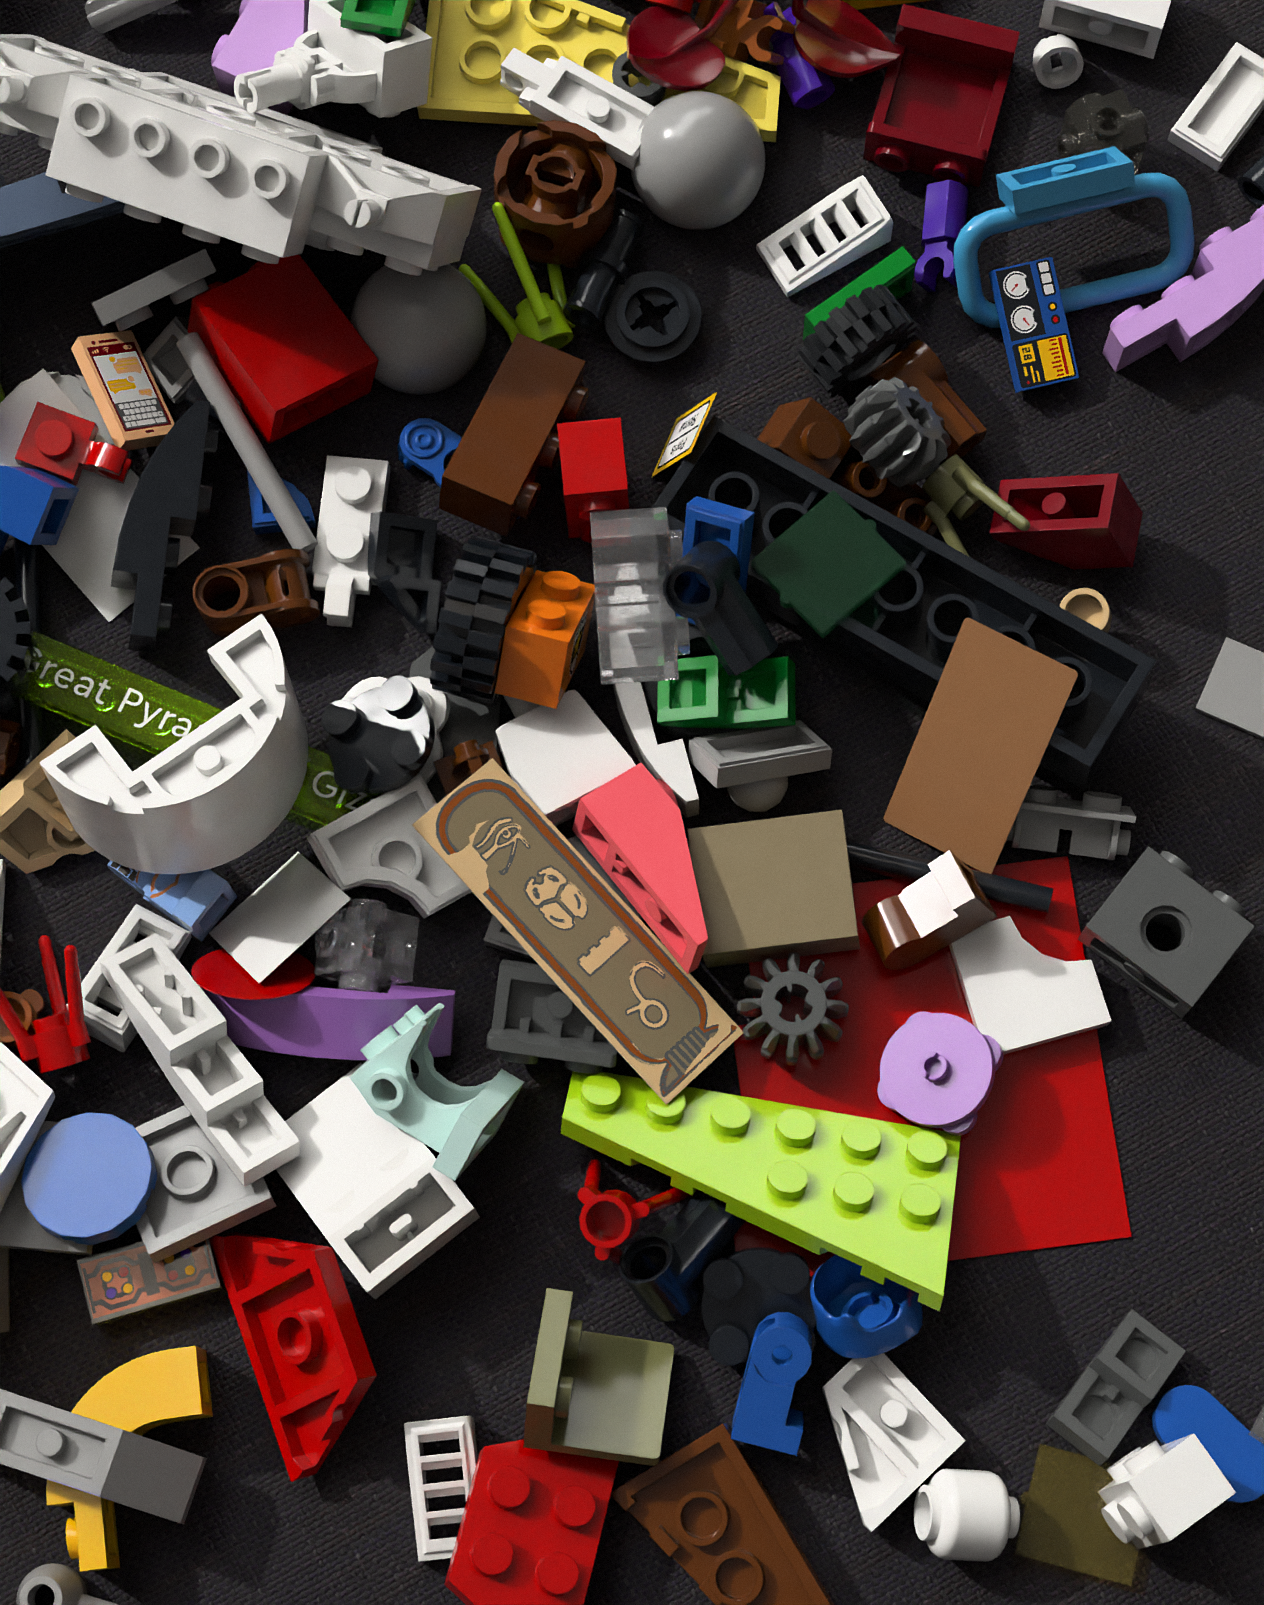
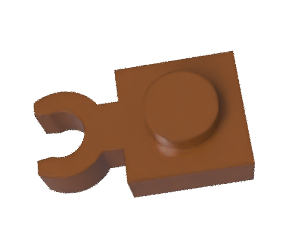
[694,0,795,66]

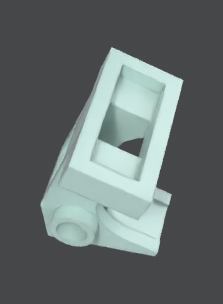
[349,1003,524,1181]

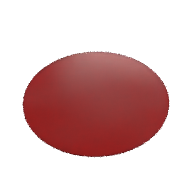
[191,948,316,1000]

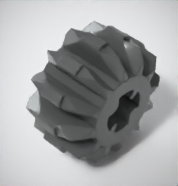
[843,377,951,488]
[737,952,849,1065]

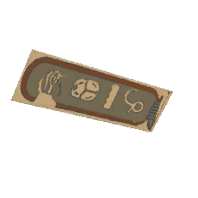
[412,758,743,1105]

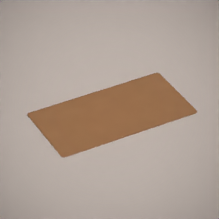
[883,618,1078,874]

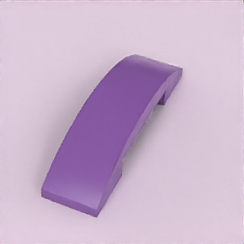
[200,984,456,1060]

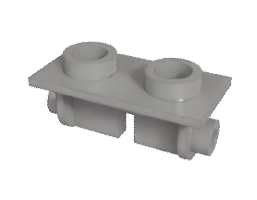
[1006,784,1136,860]

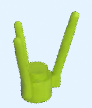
[459,202,576,350]

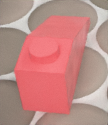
[572,762,708,974]

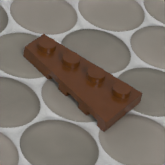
[611,1422,834,1605]

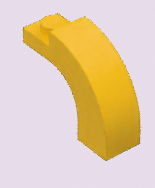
[46,1346,213,1572]

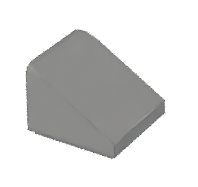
[143,316,195,404]

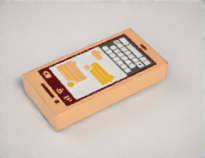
[71,330,175,451]

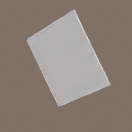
[209,852,351,984]

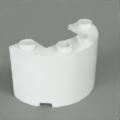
[39,614,308,874]

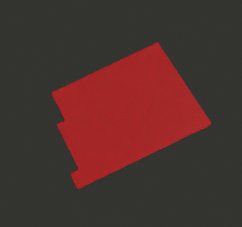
[734,856,1132,1278]

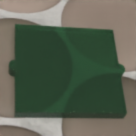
[751,490,906,638]

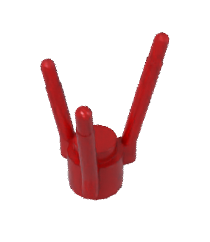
[0,935,91,1073]
[577,1159,698,1264]

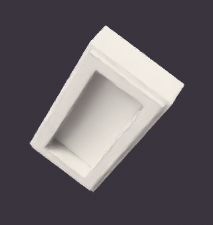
[1168,42,1264,172]

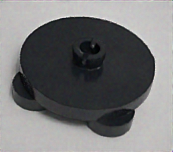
[322,676,435,794]
[701,1247,816,1366]

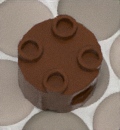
[494,120,617,268]

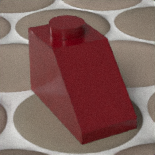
[989,473,1143,569]

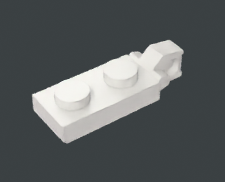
[500,48,655,171]
[312,455,390,627]

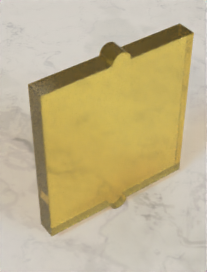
[1014,1444,1139,1586]

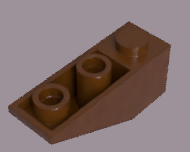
[757,397,938,536]

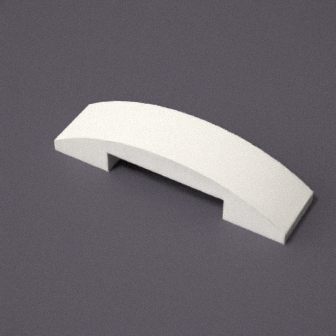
[609,562,699,818]

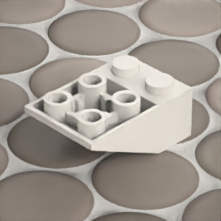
[276,1063,480,1299]

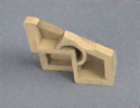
[0,729,95,874]

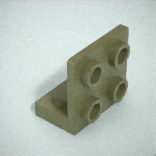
[523,1288,674,1466]

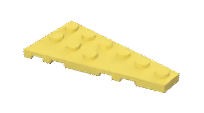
[417,0,781,142]

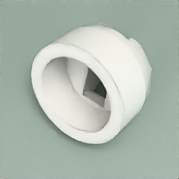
[1033,34,1083,89]

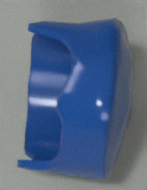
[810,1254,923,1359]

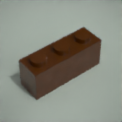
[439,333,590,537]

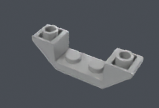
[0,1389,207,1524]

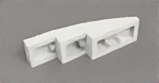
[100,933,300,1187]

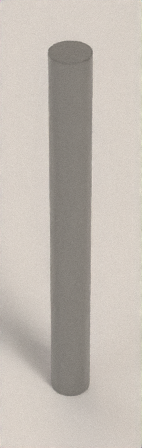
[176,332,318,552]

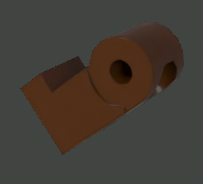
[862,850,998,970]

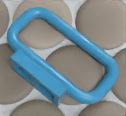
[953,146,1195,328]

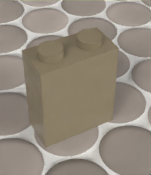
[688,809,860,968]

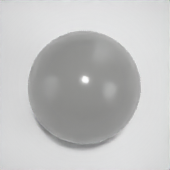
[630,91,765,230]
[350,264,487,395]

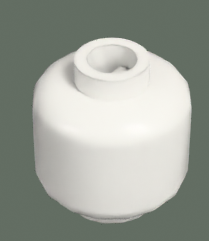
[914,1468,1020,1562]

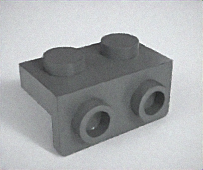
[486,959,620,1074]

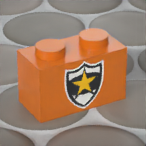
[495,570,597,709]

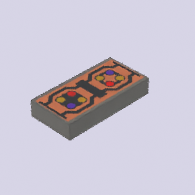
[77,1237,224,1326]

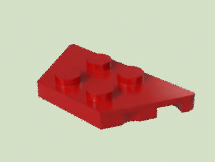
[210,1232,377,1482]
[444,1439,619,1605]

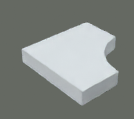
[306,774,472,919]
[949,916,1111,1055]

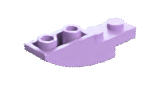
[1102,205,1264,372]

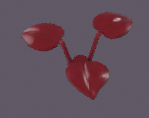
[626,0,901,91]

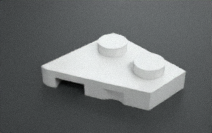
[822,1353,966,1532]

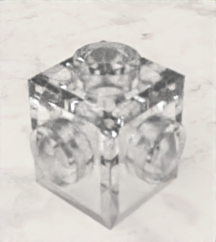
[314,899,420,992]

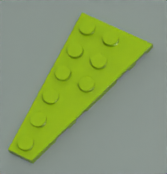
[561,1071,961,1312]

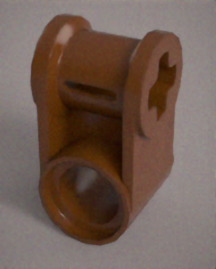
[193,549,320,637]

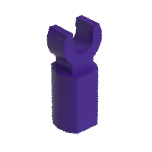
[763,2,835,110]
[914,180,969,292]

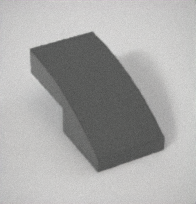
[1046,1309,1186,1466]

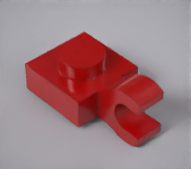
[15,402,133,486]

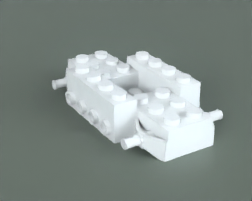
[0,34,482,276]

